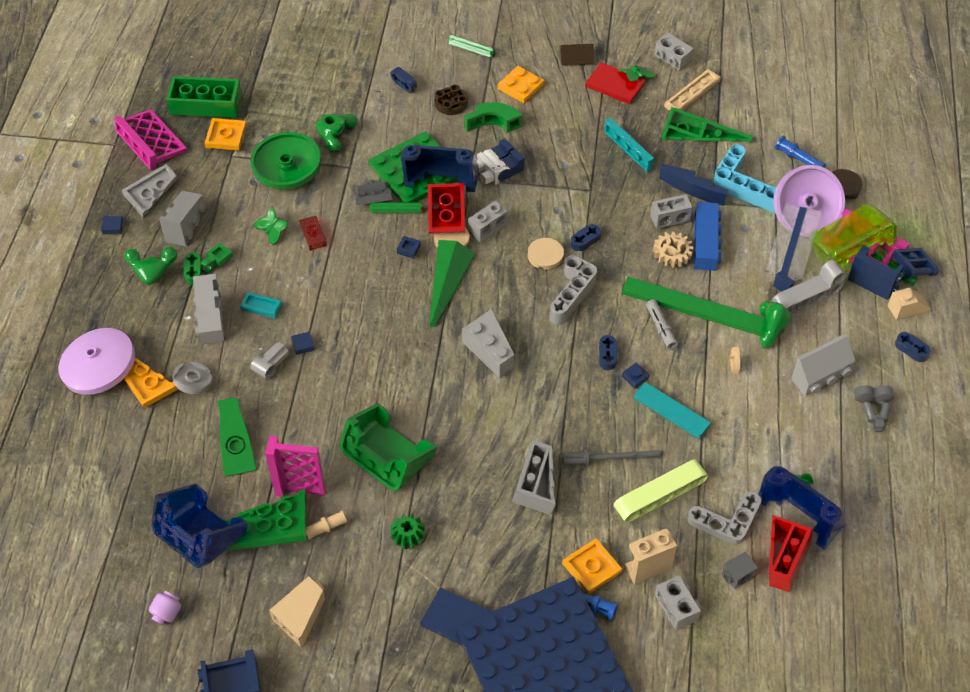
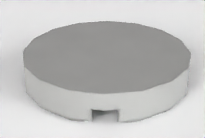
[173,362,213,394]

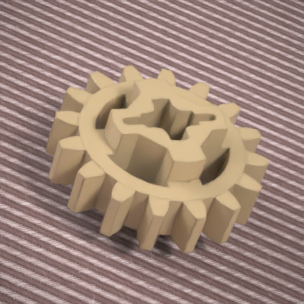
[653,231,693,268]

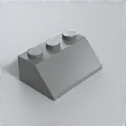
[791,334,856,396]

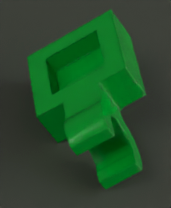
[201,243,233,274]

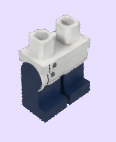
[477,138,525,185]

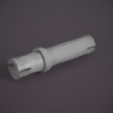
[646,299,678,350]

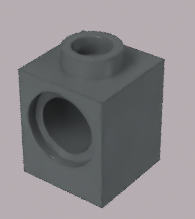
[722,552,758,589]

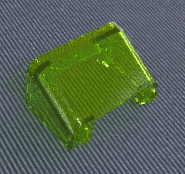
[809,204,897,266]

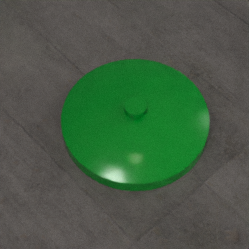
[250,132,321,190]

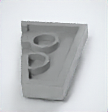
[122,164,177,217]

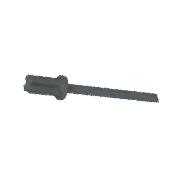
[562,449,663,466]

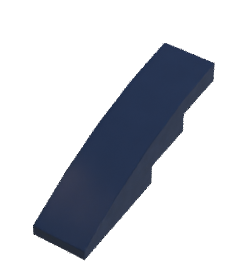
[659,164,728,206]

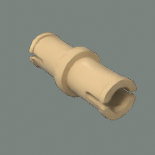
[306,511,347,540]

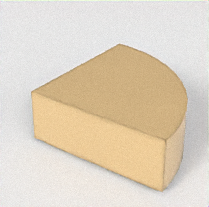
[729,347,740,374]

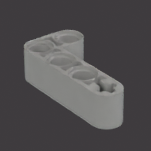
[550,255,597,325]
[772,259,846,315]

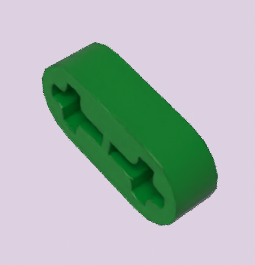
[184,252,202,285]

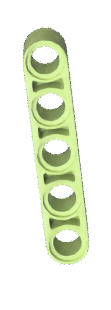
[614,459,708,523]

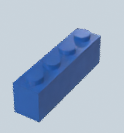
[694,202,722,271]

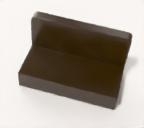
[559,44,594,65]

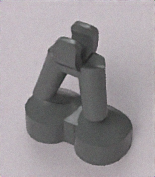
[854,385,894,432]

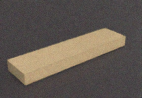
[664,69,721,110]

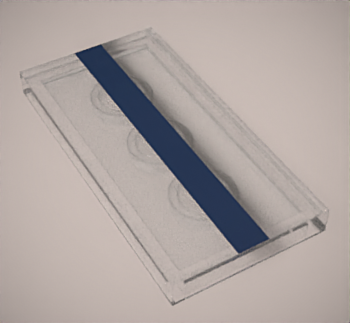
[765,203,822,282]

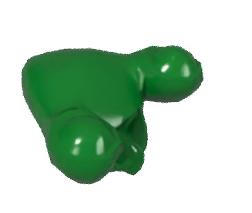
[315,114,358,151]
[124,247,177,285]
[759,300,790,349]

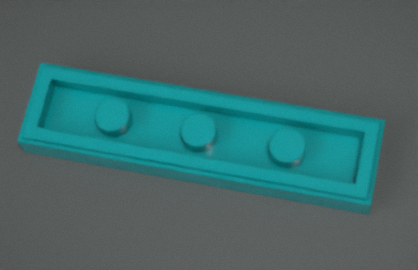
[604,117,654,173]
[634,382,711,439]

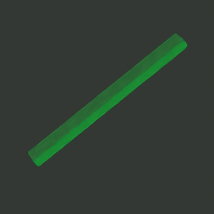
[622,277,767,336]

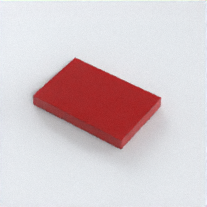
[585,62,645,104]

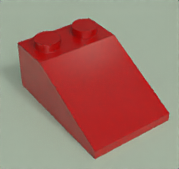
[428,183,465,234]

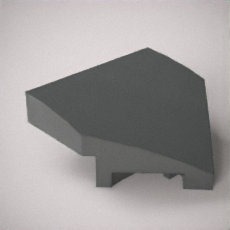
[355,180,392,205]

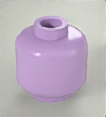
[149,591,181,625]

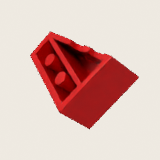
[769,515,813,593]

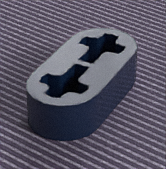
[390,67,417,93]
[570,224,601,251]
[895,332,931,362]
[599,335,617,370]

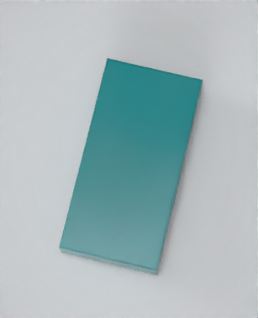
[240,292,283,319]

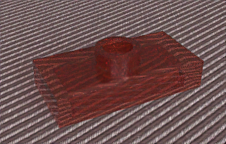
[299,216,327,251]

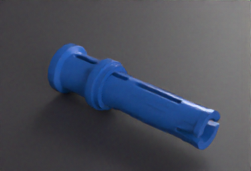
[775,135,826,168]
[556,582,619,621]

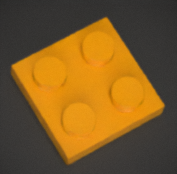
[498,66,544,103]
[205,118,247,151]
[562,538,622,595]

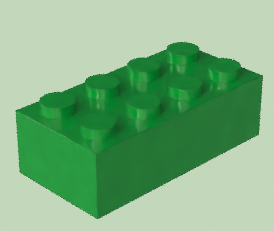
[166,76,242,118]

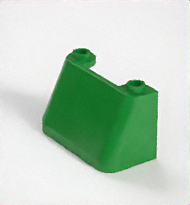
[340,403,437,491]

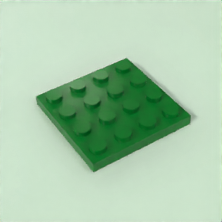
[368,131,459,202]

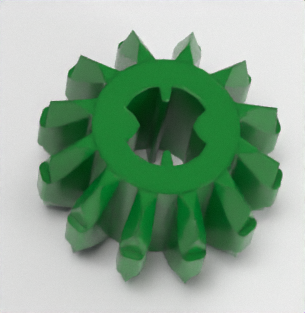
[390,513,425,550]

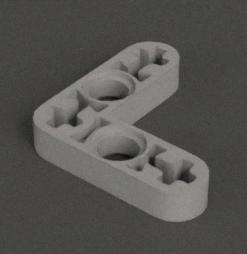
[687,491,761,545]

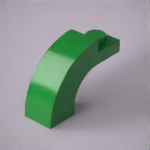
[464,102,522,133]

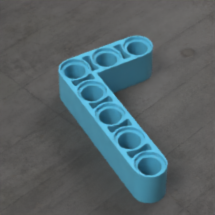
[713,144,776,214]

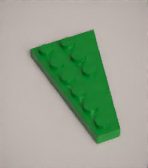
[179,489,306,557]

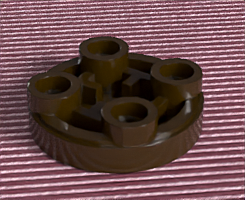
[434,84,468,115]
[832,169,862,199]

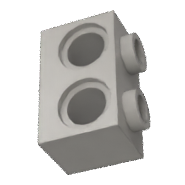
[654,33,694,71]
[650,194,693,229]
[468,201,508,243]
[655,575,701,630]

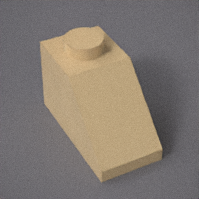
[888,288,931,320]

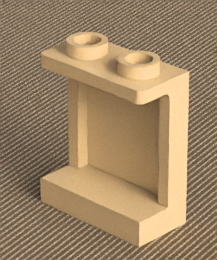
[625,529,677,585]

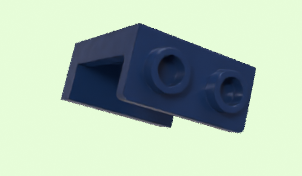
[848,245,904,300]
[198,649,261,692]

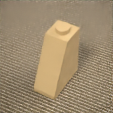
[270,576,325,647]

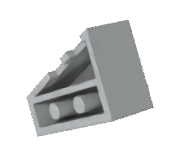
[159,191,206,246]
[193,274,224,344]
[462,309,514,378]
[512,440,555,515]

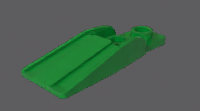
[218,397,256,477]

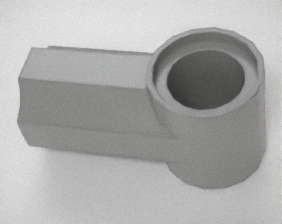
[250,342,289,380]

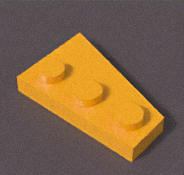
[124,358,178,408]

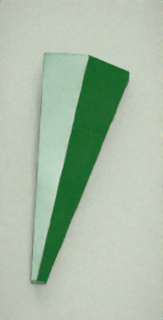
[661,106,753,142]
[430,240,474,327]

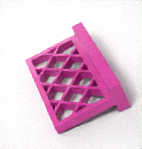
[114,109,187,170]
[265,436,326,497]

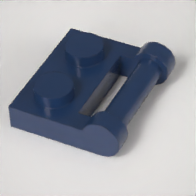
[892,248,939,278]

